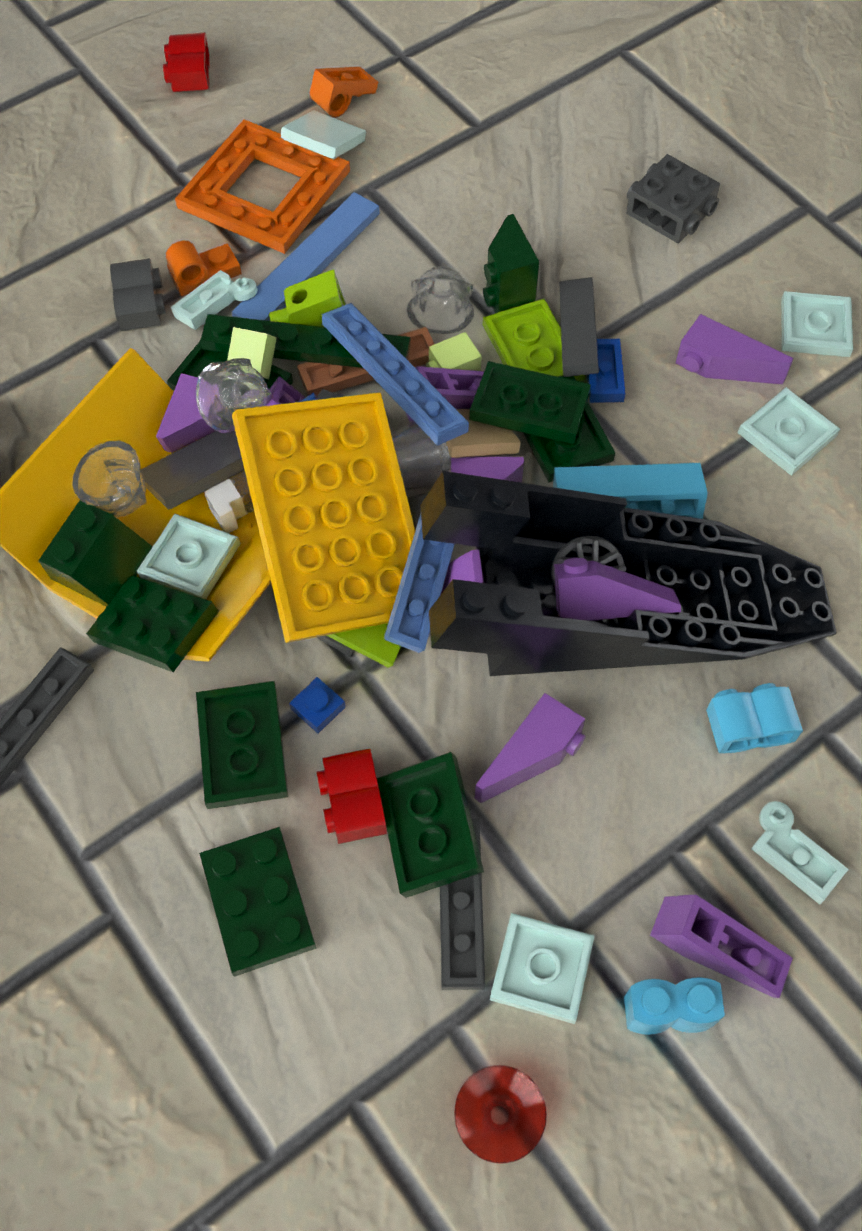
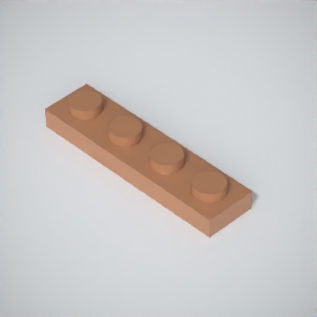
[297,327,434,397]

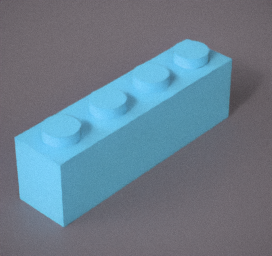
[553,463,708,519]

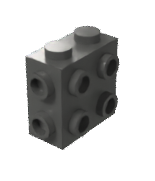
[626,154,720,244]

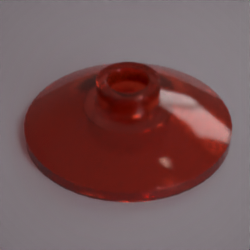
[454,1065,547,1164]

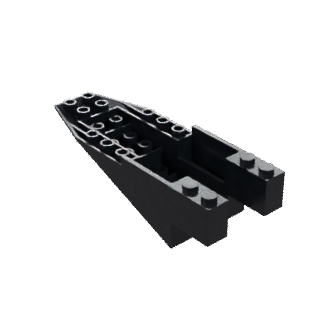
[420,471,837,676]

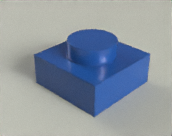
[289,677,346,734]

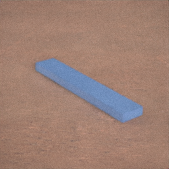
[232,192,380,321]
[322,303,469,446]

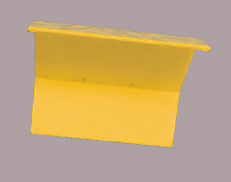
[0,347,271,662]

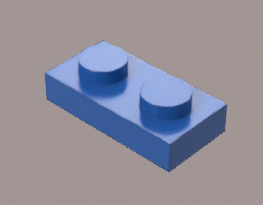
[587,339,626,403]

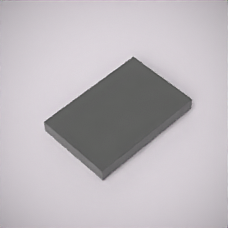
[136,424,245,510]

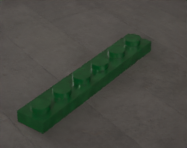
[200,314,410,368]

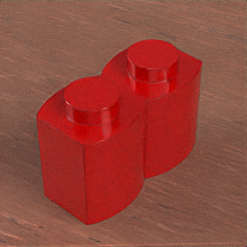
[163,32,210,92]
[316,748,387,844]

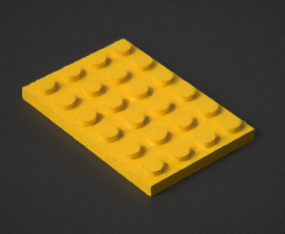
[232,392,415,643]

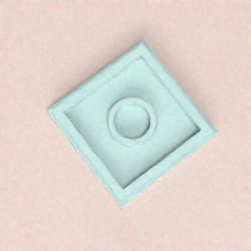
[281,110,366,160]
[781,291,853,357]
[738,387,840,476]
[137,514,241,599]
[490,913,594,1024]

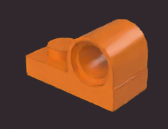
[310,67,379,118]
[166,240,242,297]

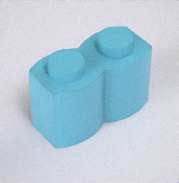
[706,683,803,754]
[624,977,725,1035]

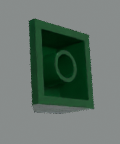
[483,214,539,313]
[38,499,153,607]

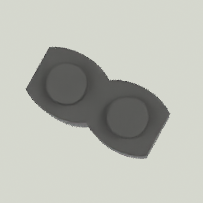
[110,258,166,331]

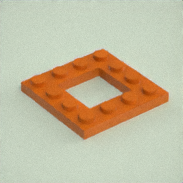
[175,119,350,254]

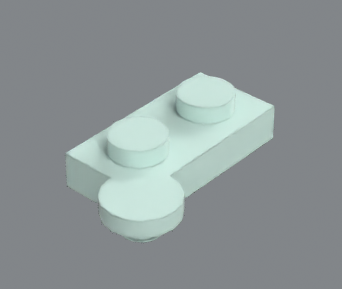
[171,270,258,330]
[751,801,849,904]

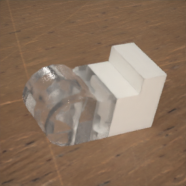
[204,471,254,533]

